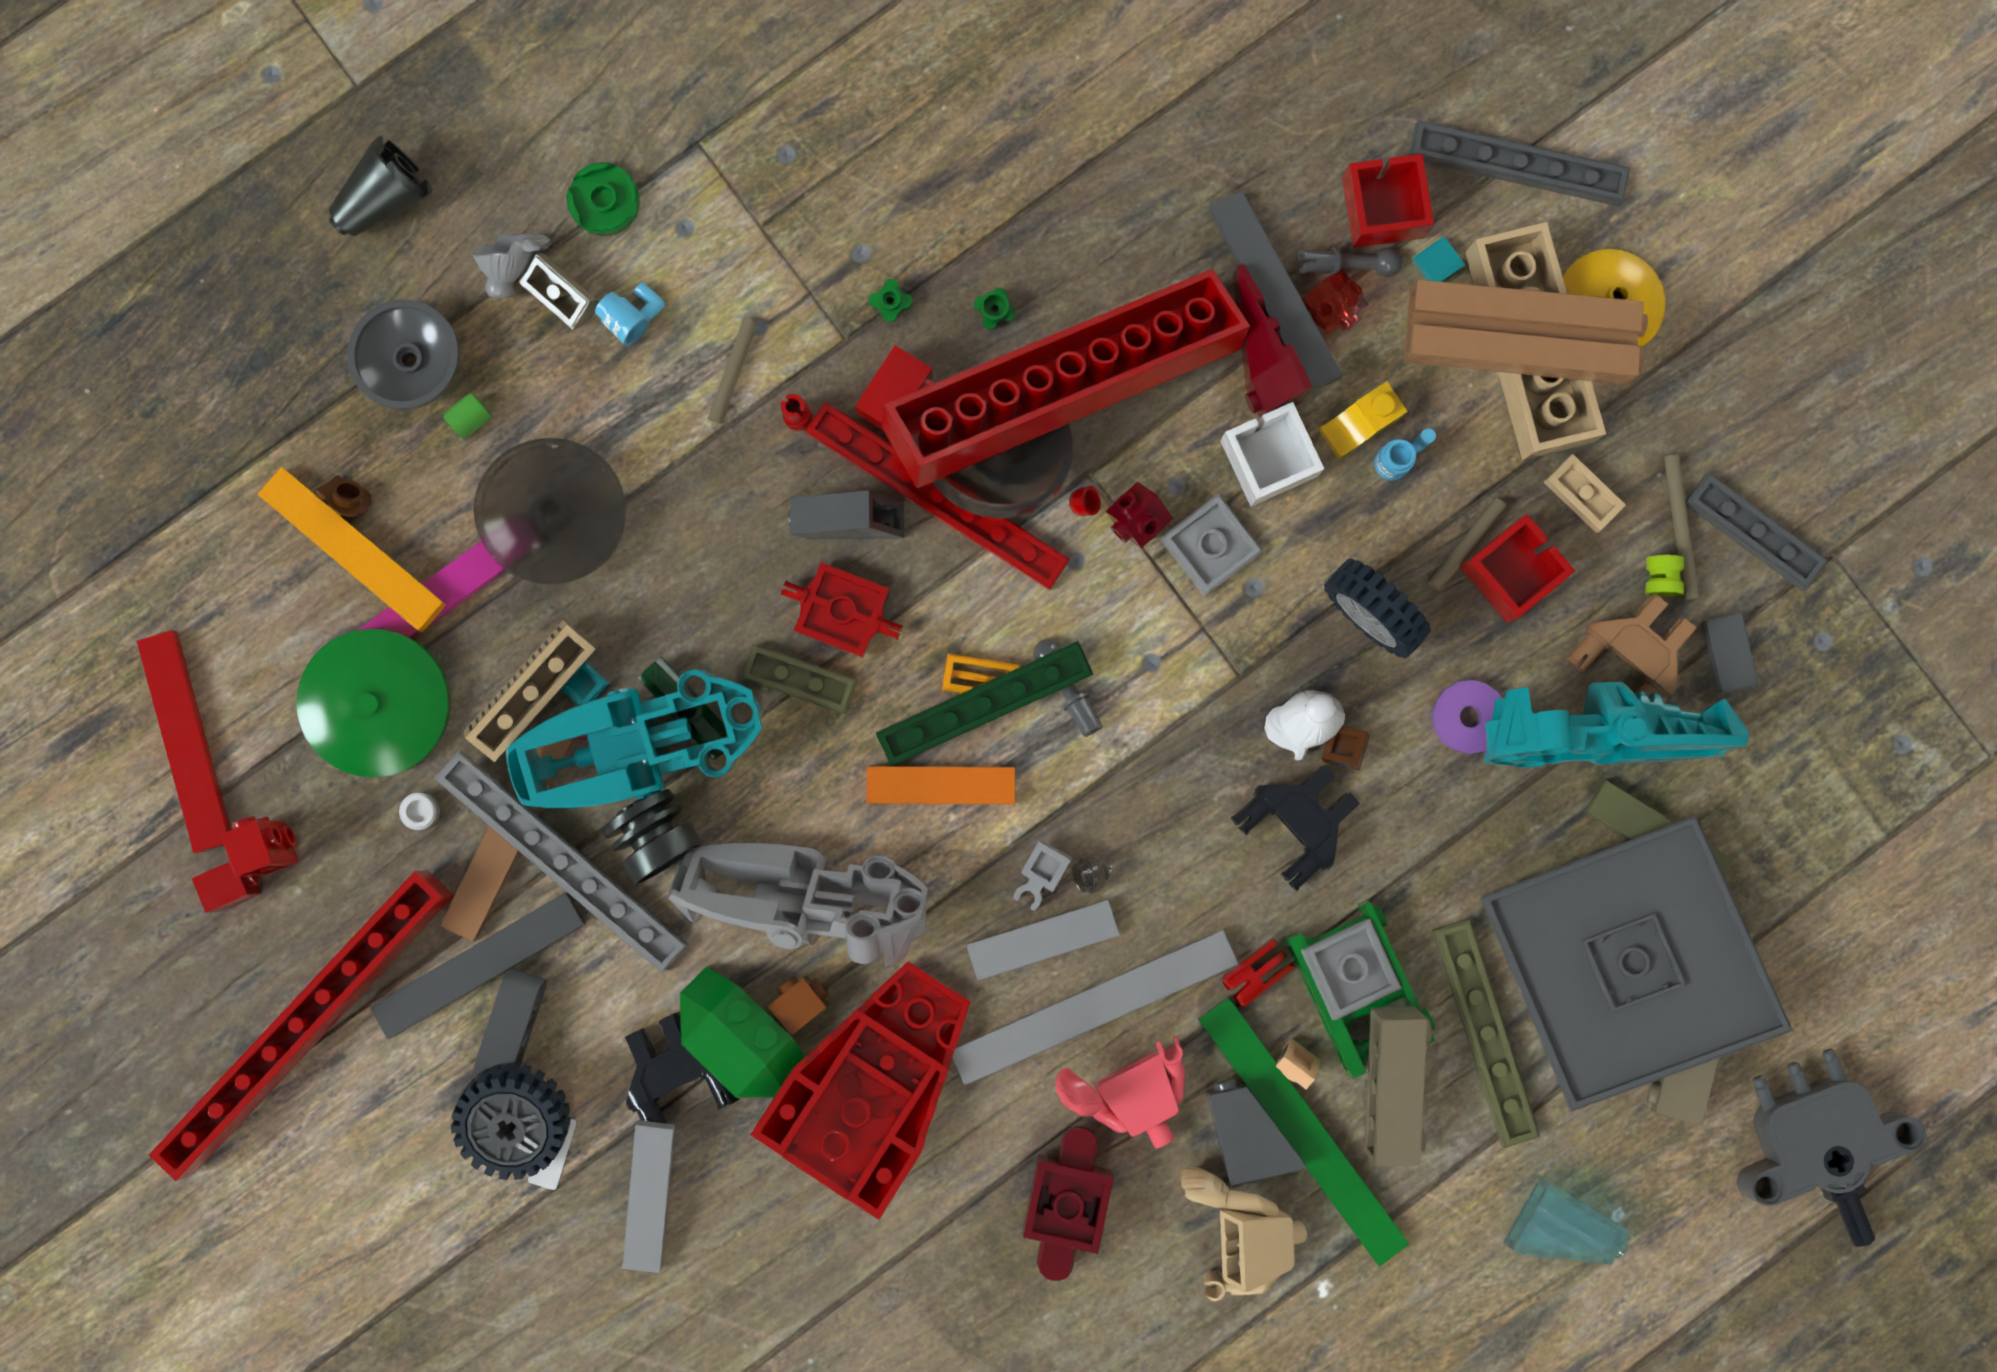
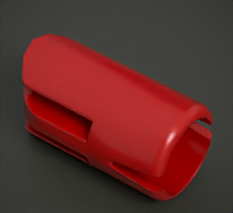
[1222,938,1296,1007]

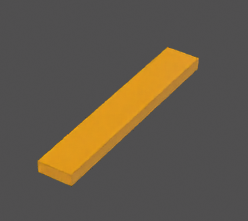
[257,467,447,633]

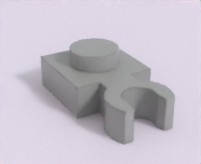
[1013,839,1072,911]

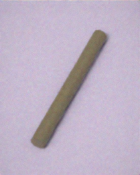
[1664,454,1700,601]

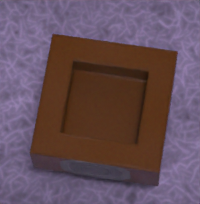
[1322,726,1370,771]

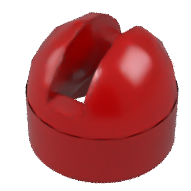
[1069,486,1101,517]

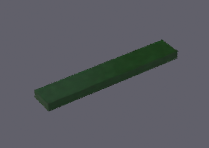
[876,640,1094,766]

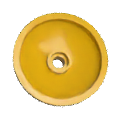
[1562,249,1666,348]

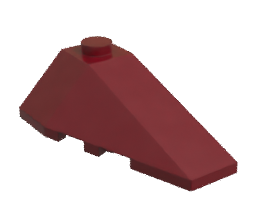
[1233,264,1312,419]

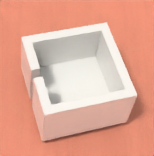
[1220,402,1324,507]

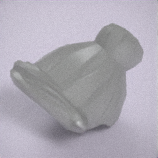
[471,234,550,299]

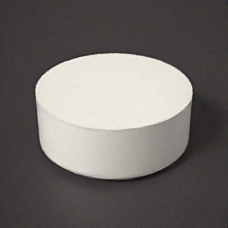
[399,793,440,830]

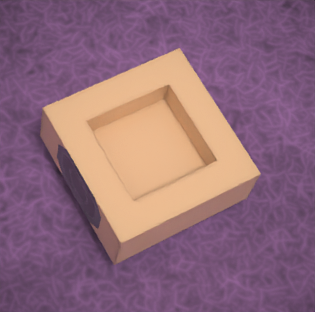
[1276,1038,1321,1089]

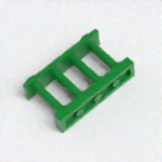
[1284,901,1436,1079]

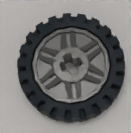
[451,1063,571,1180]

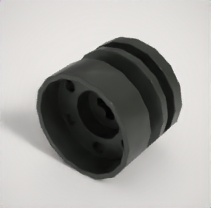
[601,789,703,885]

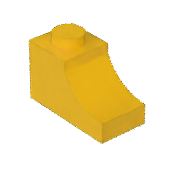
[1318,381,1408,460]

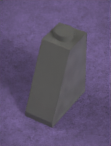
[788,490,904,539]
[1206,1079,1305,1186]

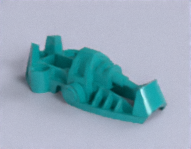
[506,669,763,808]
[1484,682,1749,768]

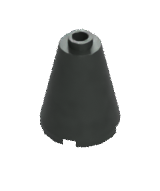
[328,136,433,236]

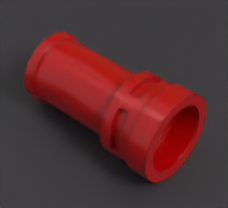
[781,394,813,431]

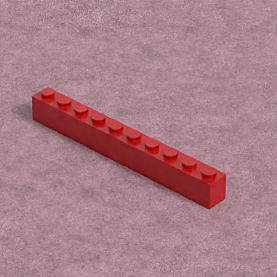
[148,870,454,1182]

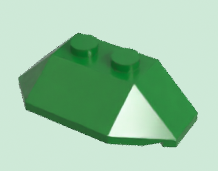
[679,966,805,1098]

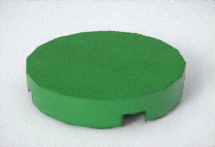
[566,162,641,236]

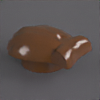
[315,475,372,517]

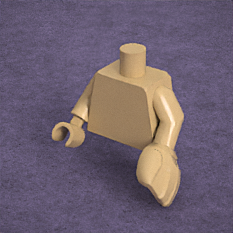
[1180,1166,1307,1301]

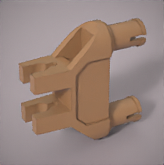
[1565,594,1697,698]

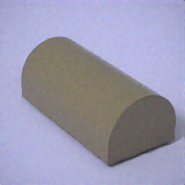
[519,253,599,330]

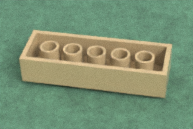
[1465,222,1606,461]

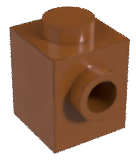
[767,975,830,1036]

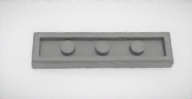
[966,899,1120,981]
[622,1120,676,1273]

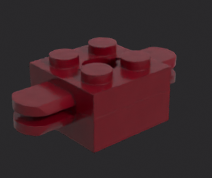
[1022,1126,1114,1281]

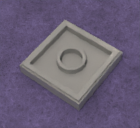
[1160,493,1263,596]
[1301,918,1401,1020]

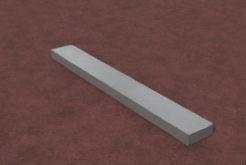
[434,750,688,973]
[952,930,1238,1086]

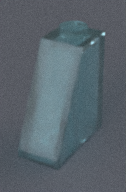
[1503,1177,1630,1265]

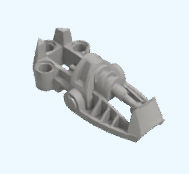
[668,843,928,967]

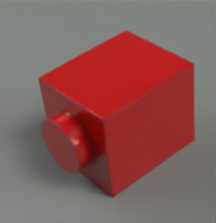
[191,862,261,913]

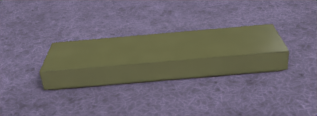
[1584,780,1734,877]

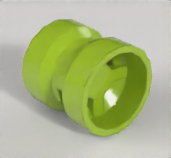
[1645,555,1685,597]

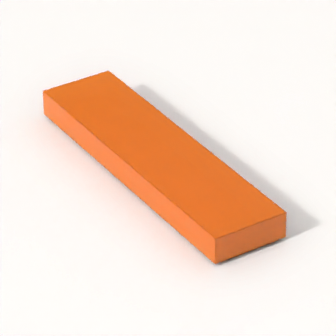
[866,766,1015,805]

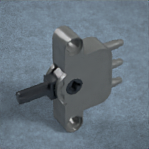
[1737,1049,1926,1247]

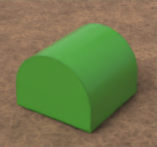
[443,394,493,440]

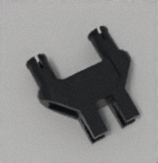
[1230,765,1360,891]
[625,1012,740,1123]

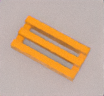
[942,654,1020,693]

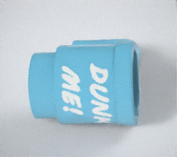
[595,282,665,346]
[1374,428,1436,481]

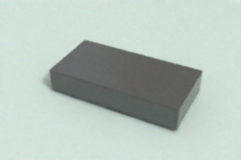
[1702,613,1759,693]

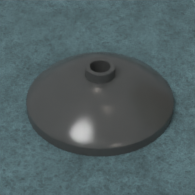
[347,300,460,410]

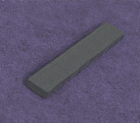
[1409,120,1630,207]
[1209,190,1342,394]
[370,892,586,1039]

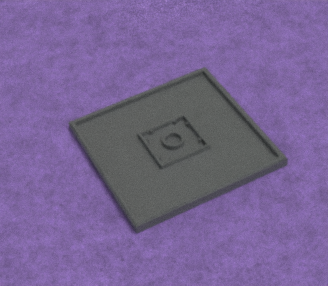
[1480,815,1793,1112]

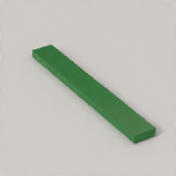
[1197,997,1409,1267]

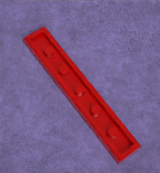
[136,630,231,853]

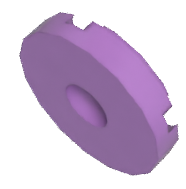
[1431,680,1501,754]

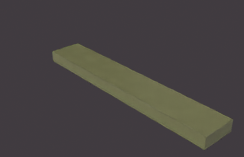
[1432,919,1540,1148]

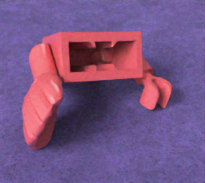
[1055,1036,1186,1149]

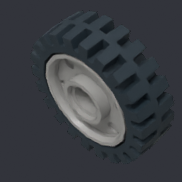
[1324,558,1431,658]

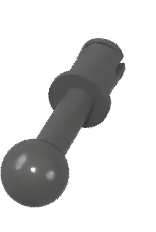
[1298,247,1403,277]
[1033,639,1103,737]

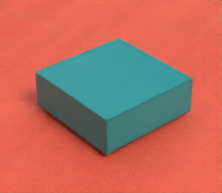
[1412,236,1465,282]
[560,661,611,706]

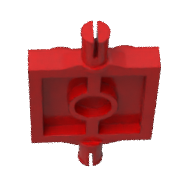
[781,562,903,658]

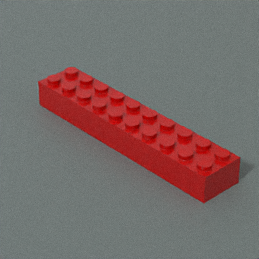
[882,268,1250,488]

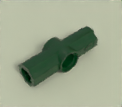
[638,657,728,761]

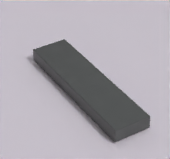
[1686,473,1828,591]

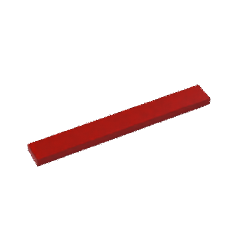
[805,402,1070,591]

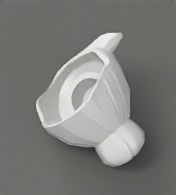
[1264,690,1345,761]

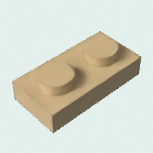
[1544,454,1626,533]

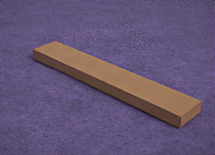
[440,724,575,942]

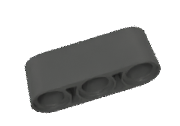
[474,968,547,1074]

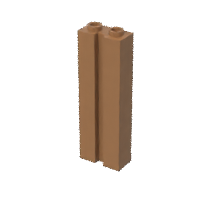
[1403,280,1648,384]

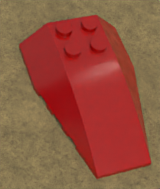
[750,961,971,1220]

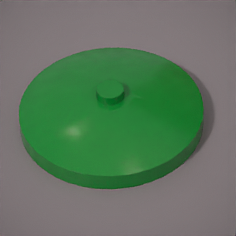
[297,629,451,777]

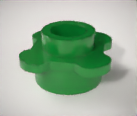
[869,279,912,323]
[974,288,1016,330]

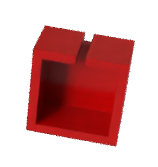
[1342,153,1434,248]
[1460,514,1575,623]

